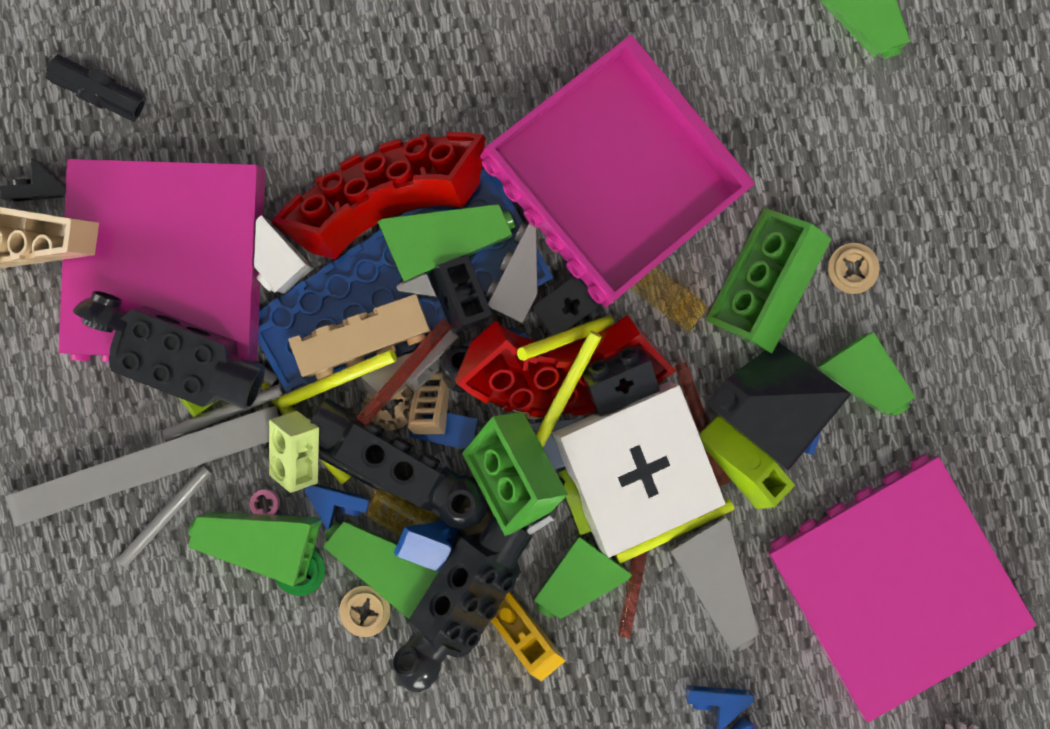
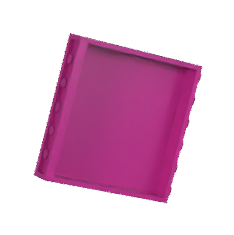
[480,34,756,308]
[58,159,266,362]
[766,453,1037,723]

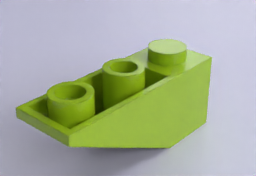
[699,416,795,509]

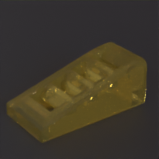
[367,489,439,536]

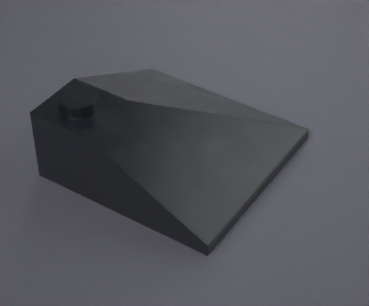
[706,342,851,471]

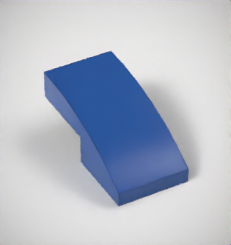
[410,407,478,449]

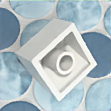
[254,216,314,294]

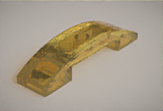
[630,267,709,333]

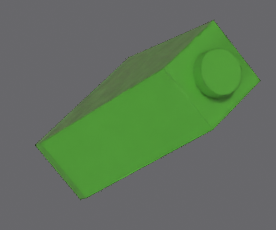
[820,0,910,59]
[815,332,916,416]
[534,534,632,620]

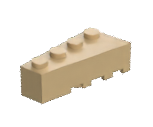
[0,206,99,269]
[288,294,432,380]

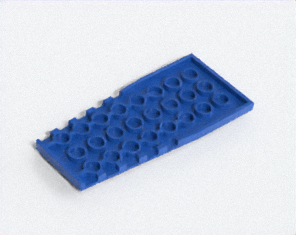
[258,169,554,393]

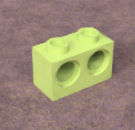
[269,411,319,493]

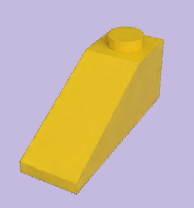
[490,592,566,681]

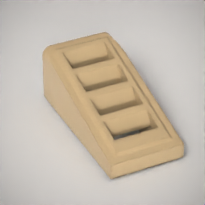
[408,371,449,434]

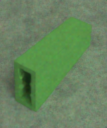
[378,204,515,281]
[188,511,322,586]
[323,519,439,619]

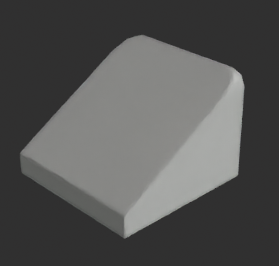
[397,273,437,297]

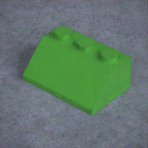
[462,412,568,536]

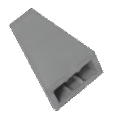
[669,515,759,651]

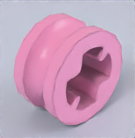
[249,489,280,515]

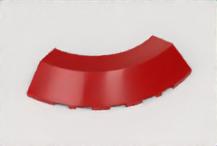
[271,131,486,260]
[455,315,676,418]

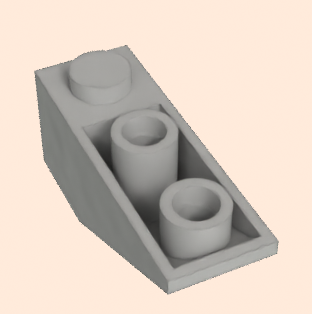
[485,223,537,325]

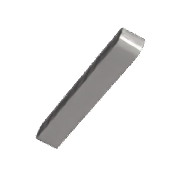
[5,406,279,527]

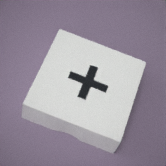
[552,381,726,558]

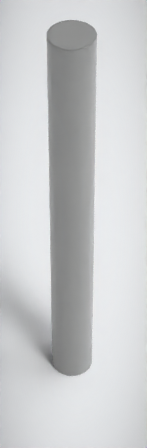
[163,384,285,441]
[117,465,213,567]

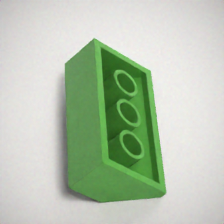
[705,207,831,353]

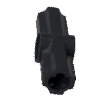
[45,54,146,122]

